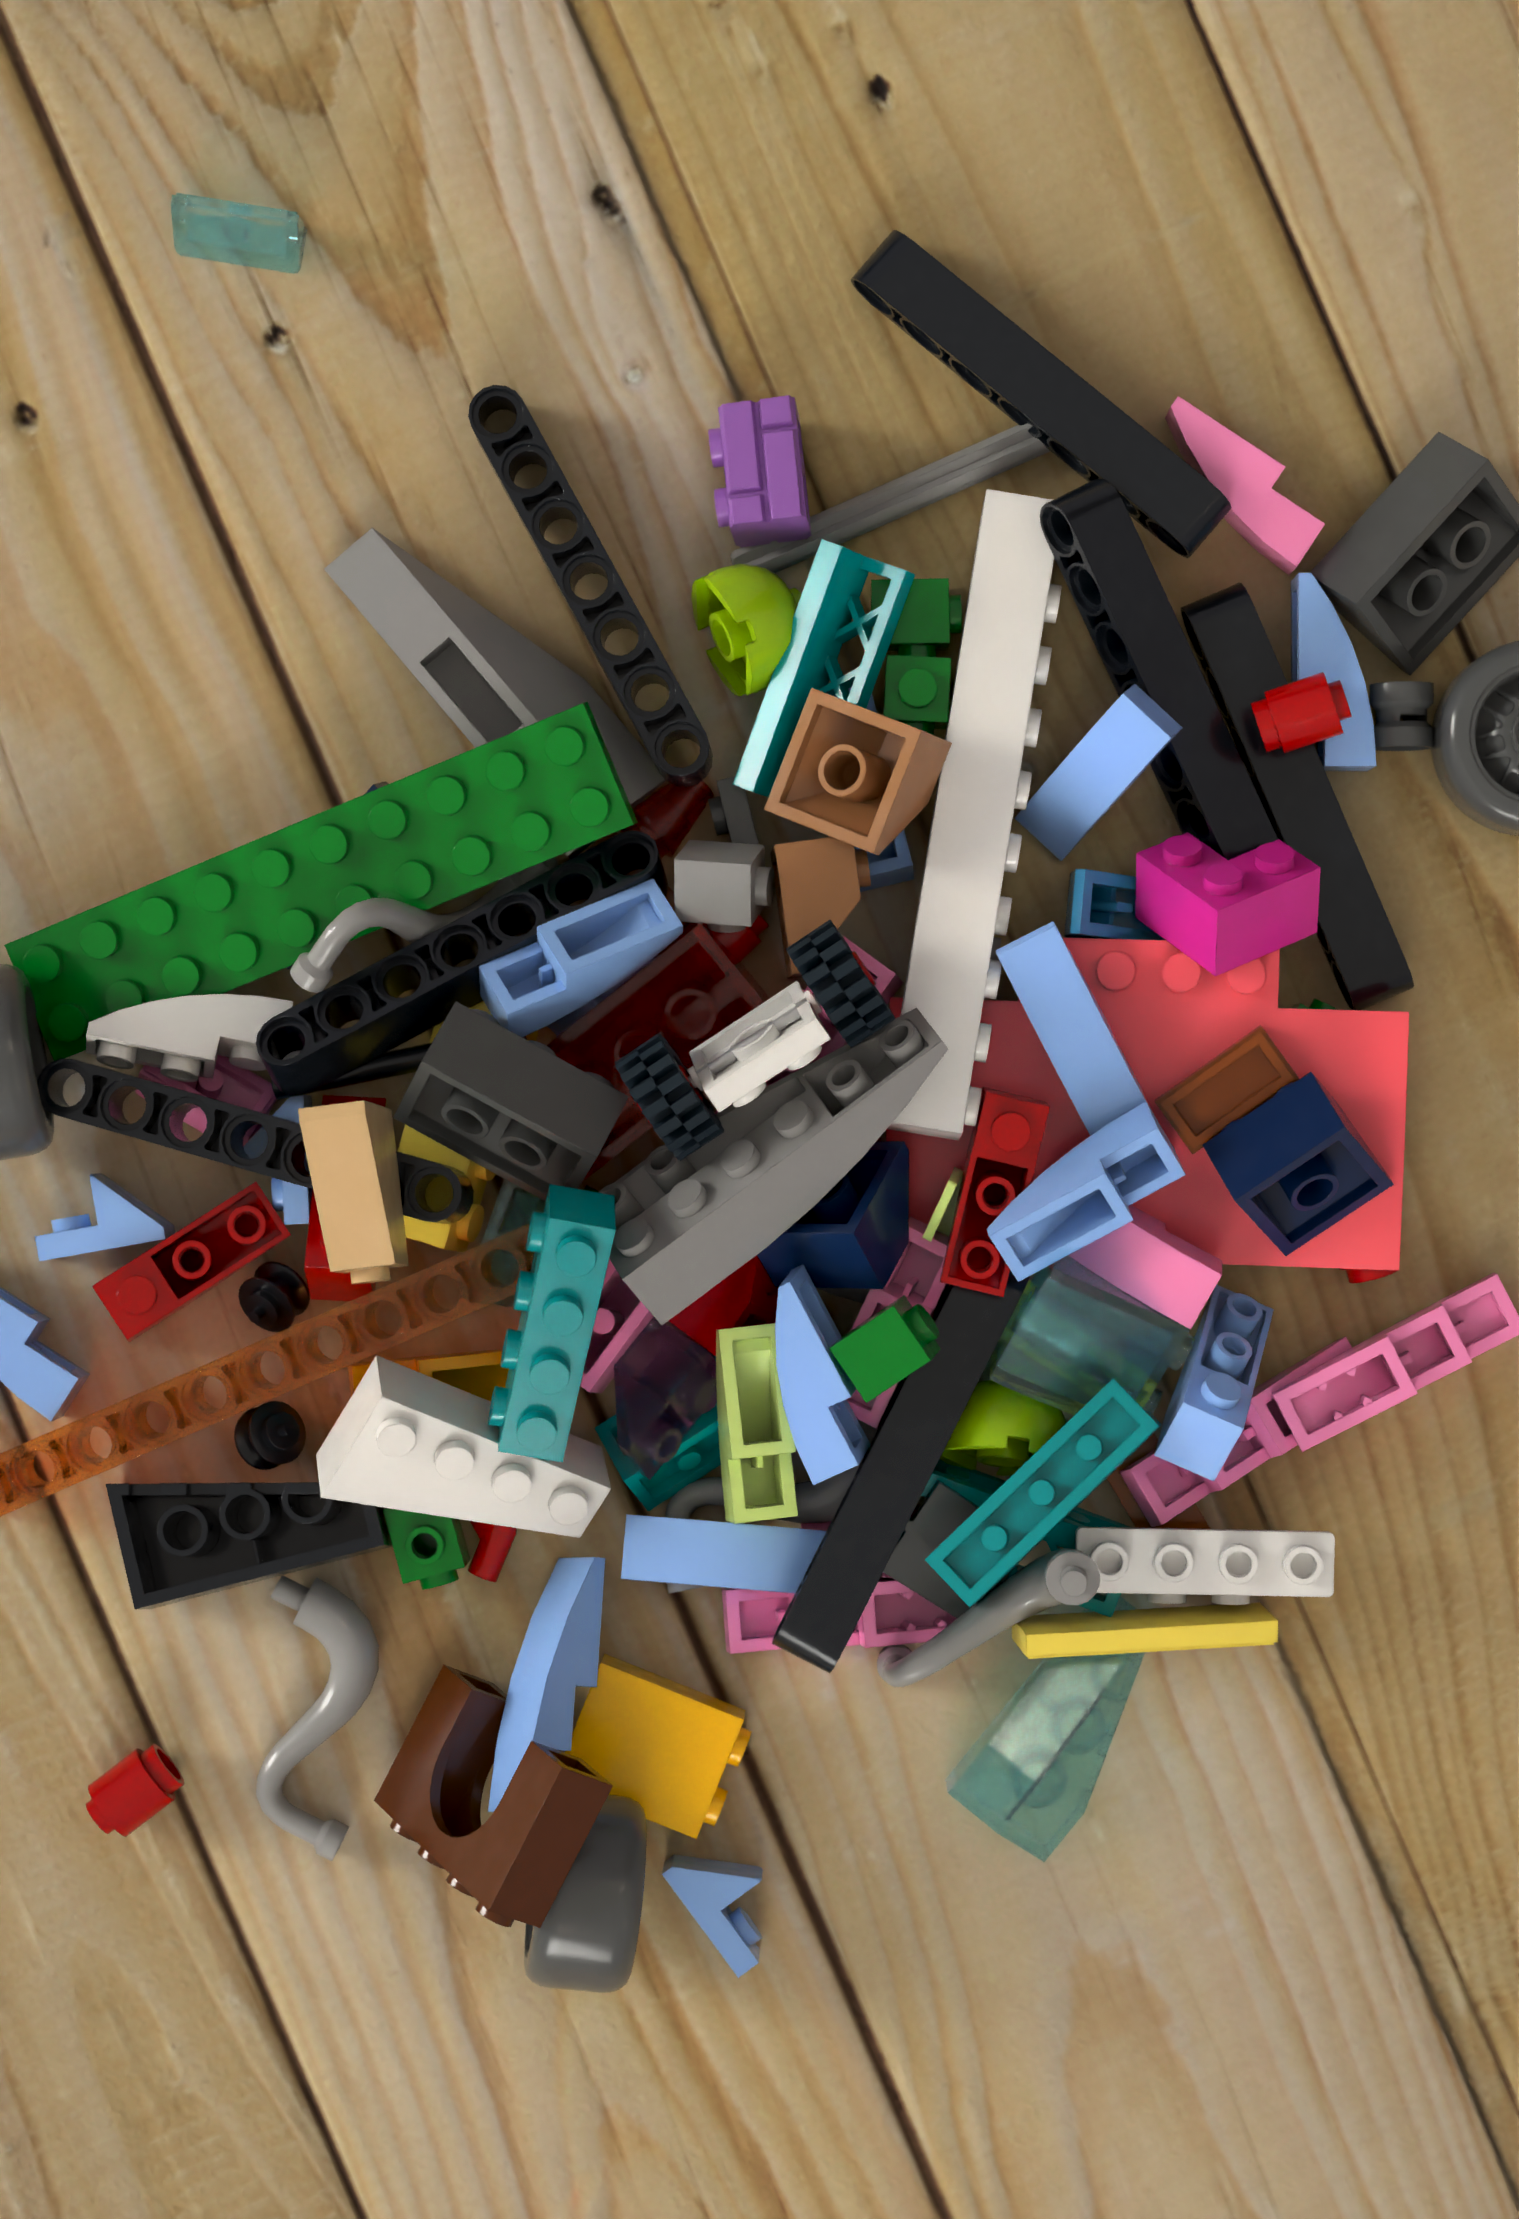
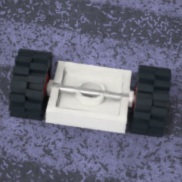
[615,920,895,1161]

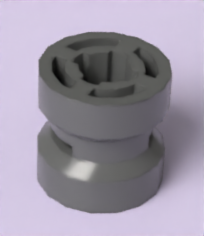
[1369,681,1434,751]

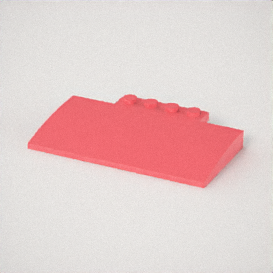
[886,936,1409,1271]

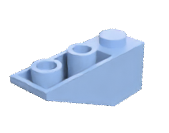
[1154,1285,1274,1481]

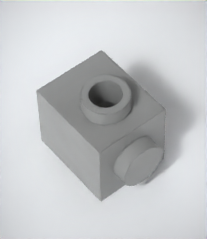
[674,840,775,933]

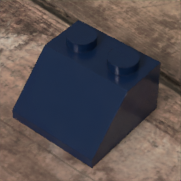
[1203,1072,1394,1256]
[757,1141,909,1289]

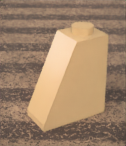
[298,1100,409,1284]

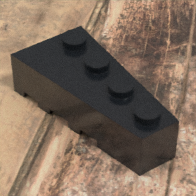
[106,1482,393,1609]

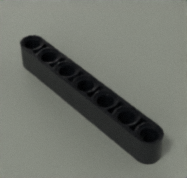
[851,230,1232,558]
[468,385,713,787]
[1040,478,1278,860]
[1180,582,1414,1010]
[256,831,668,1096]
[37,1058,474,1224]
[772,1270,1030,1673]

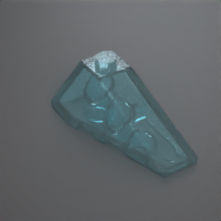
[945,1593,1145,1862]

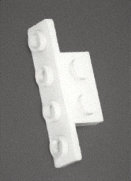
[1075,1527,1335,1605]

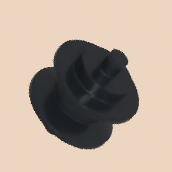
[238,1261,310,1332]
[234,1401,306,1470]

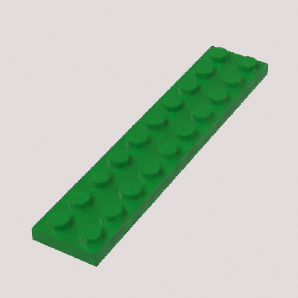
[4,702,638,1061]

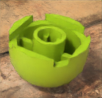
[691,564,801,697]
[940,1370,1067,1477]

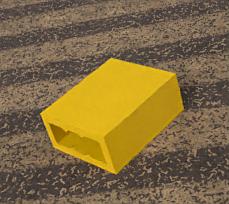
[564,1653,752,1839]

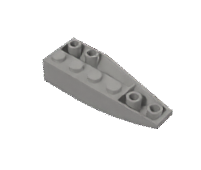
[324,528,666,859]
[598,1008,948,1325]

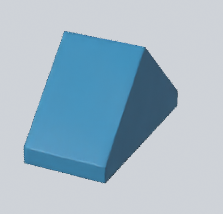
[1064,869,1164,940]

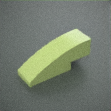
[716,1323,798,1524]

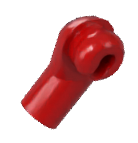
[468,1521,517,1582]

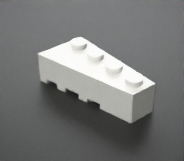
[316,1355,611,1538]

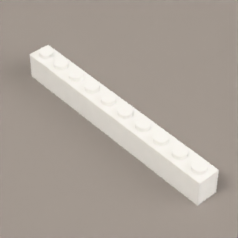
[887,489,1062,1141]

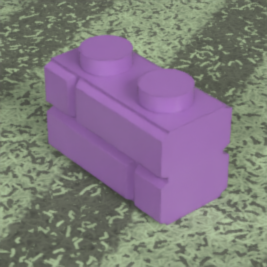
[708,395,812,548]

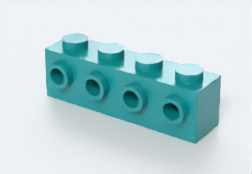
[488,1184,616,1463]

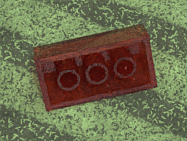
[546,922,770,1182]

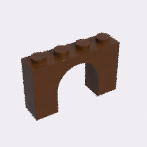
[374,1665,613,1928]

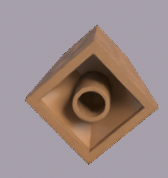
[764,688,952,856]
[770,837,871,979]

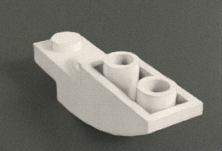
[86,994,302,1082]

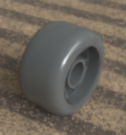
[1431,641,1519,836]
[0,964,54,1160]
[524,1795,647,1993]

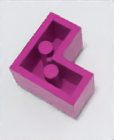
[1135,832,1321,976]

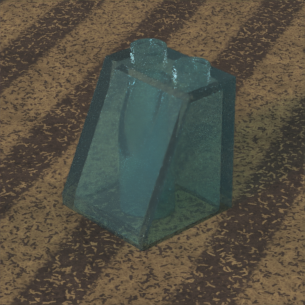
[989,1256,1195,1415]

